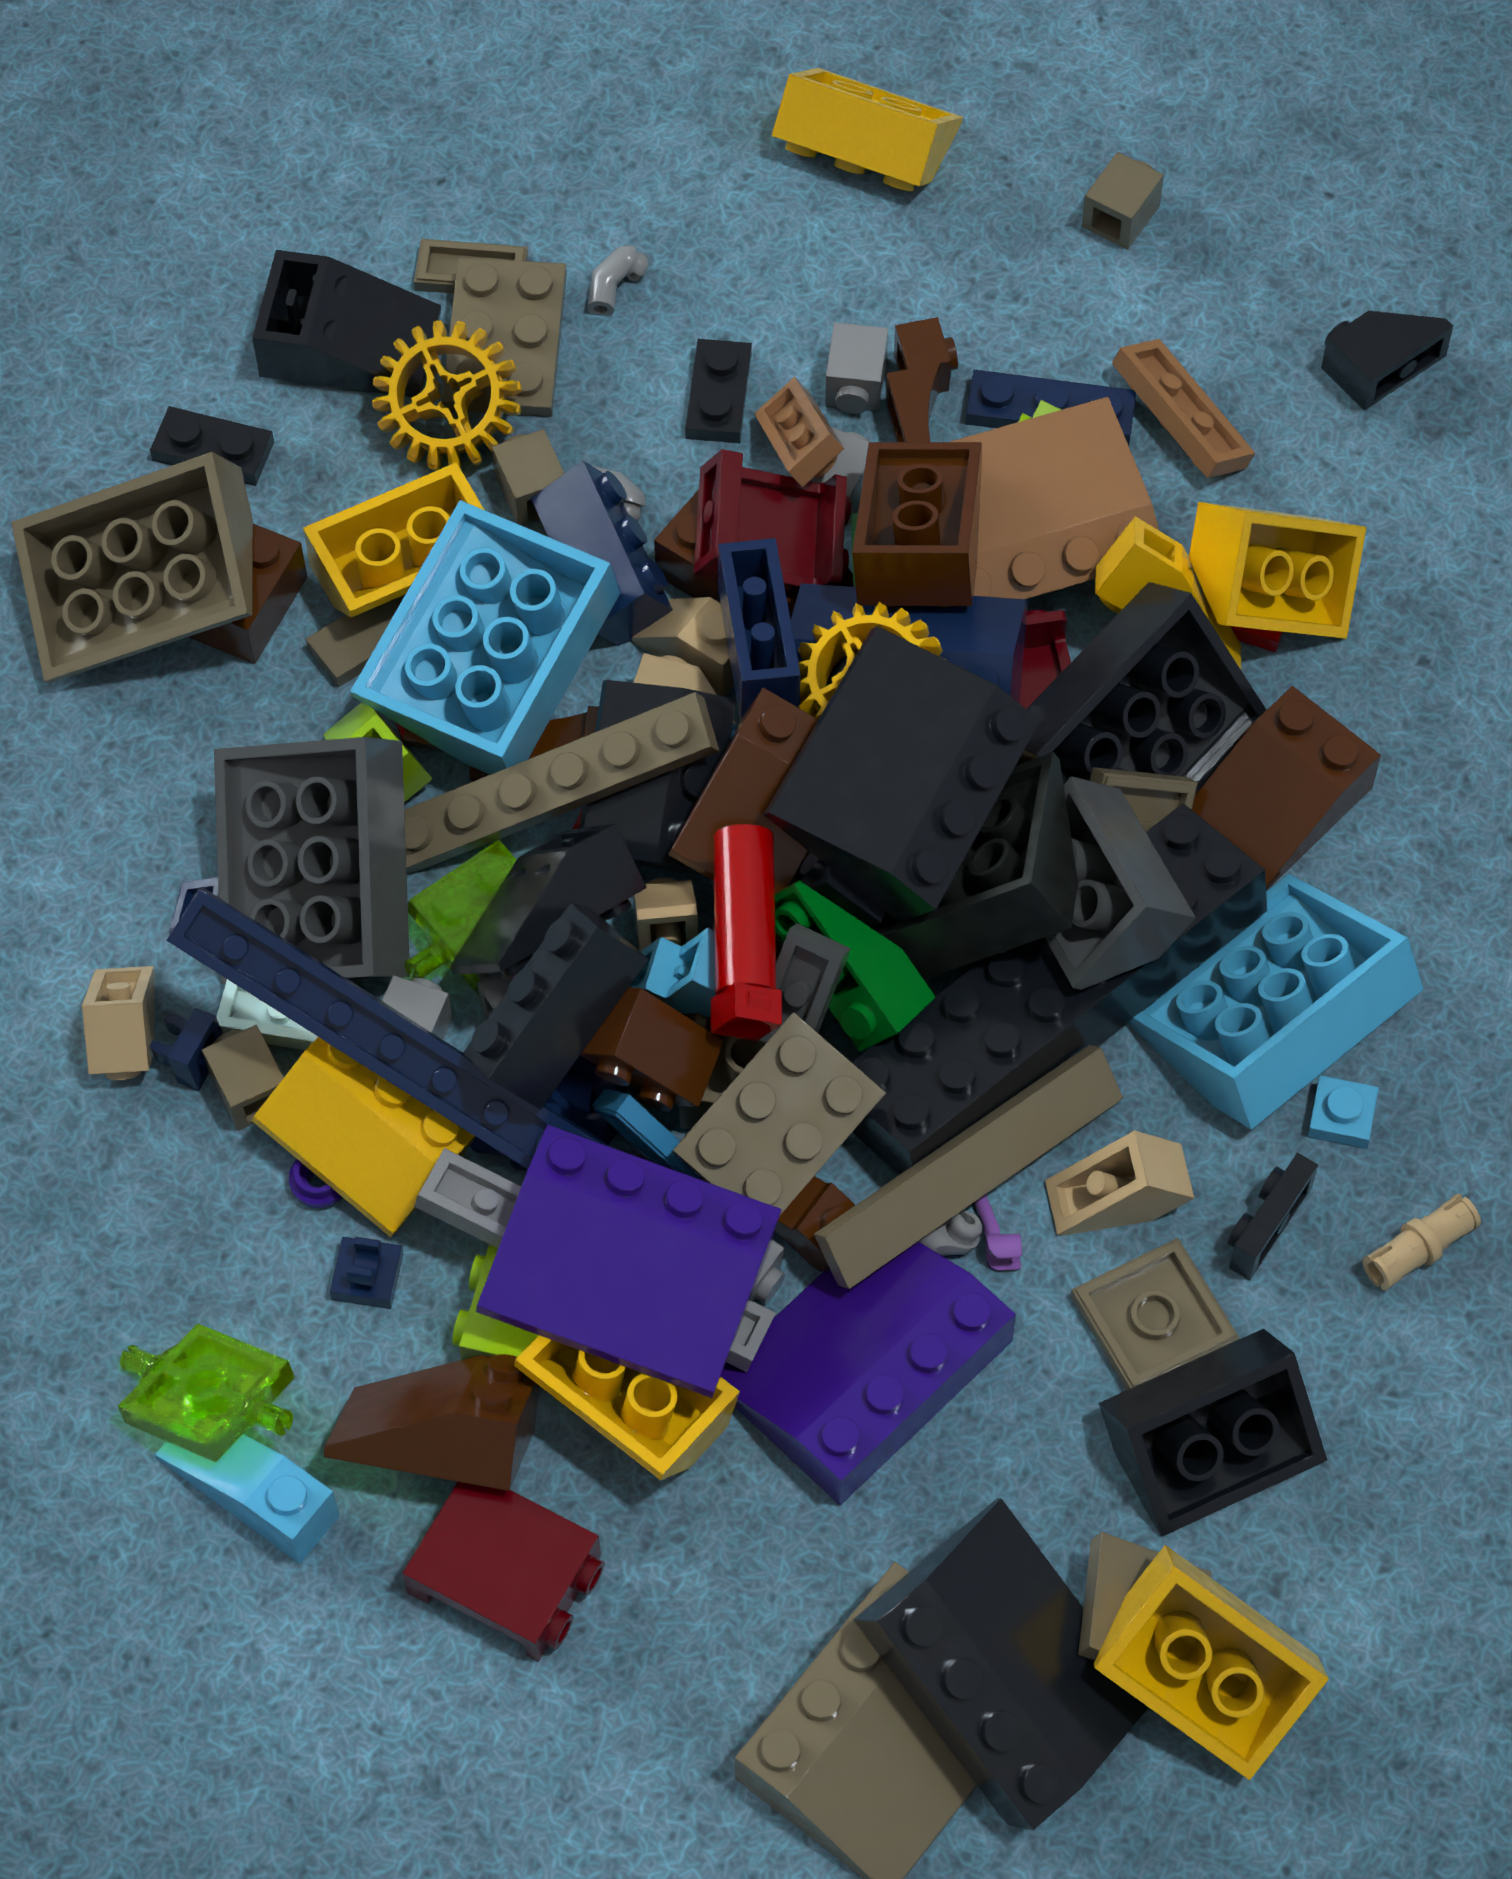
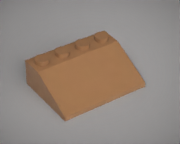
[950,397,1159,599]

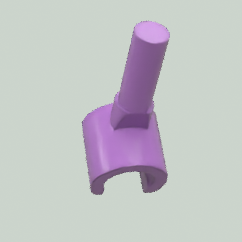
[974,1194,1022,1270]

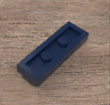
[966,369,1136,446]

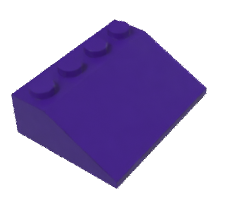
[476,1124,782,1398]
[721,1241,1016,1506]

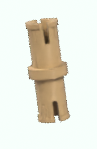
[1362,1193,1481,1291]

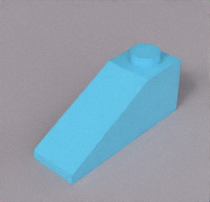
[155,1408,340,1564]

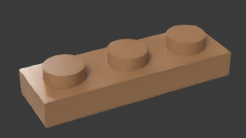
[1112,339,1255,479]
[754,376,845,487]

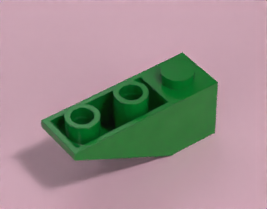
[775,881,936,1052]

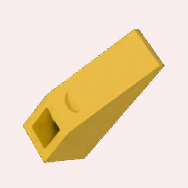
[1095,516,1241,669]

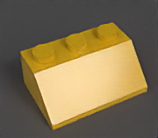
[771,68,964,191]
[303,462,484,618]
[1189,502,1367,639]
[251,1037,476,1238]
[514,1335,740,1480]
[1093,1545,1329,1780]

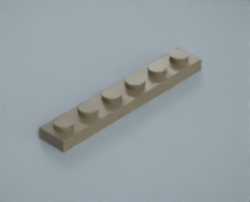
[404,692,719,874]

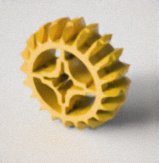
[372,321,522,471]
[798,601,946,719]

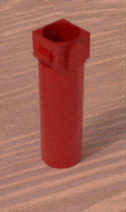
[711,824,782,1041]

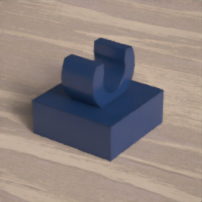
[150,1008,223,1091]
[330,1236,404,1309]

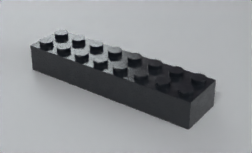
[851,803,1267,1175]

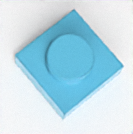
[1307,1075,1379,1149]

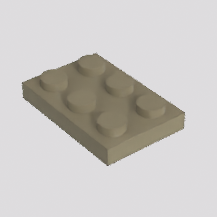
[442,257,567,417]
[671,1012,886,1215]

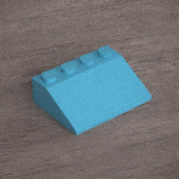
[350,500,621,775]
[1128,874,1424,1130]

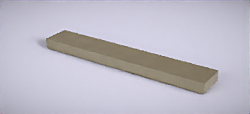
[814,1045,1123,1289]

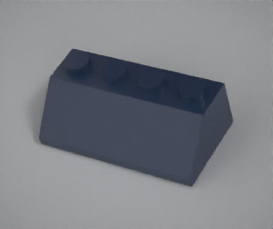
[791,583,1028,704]

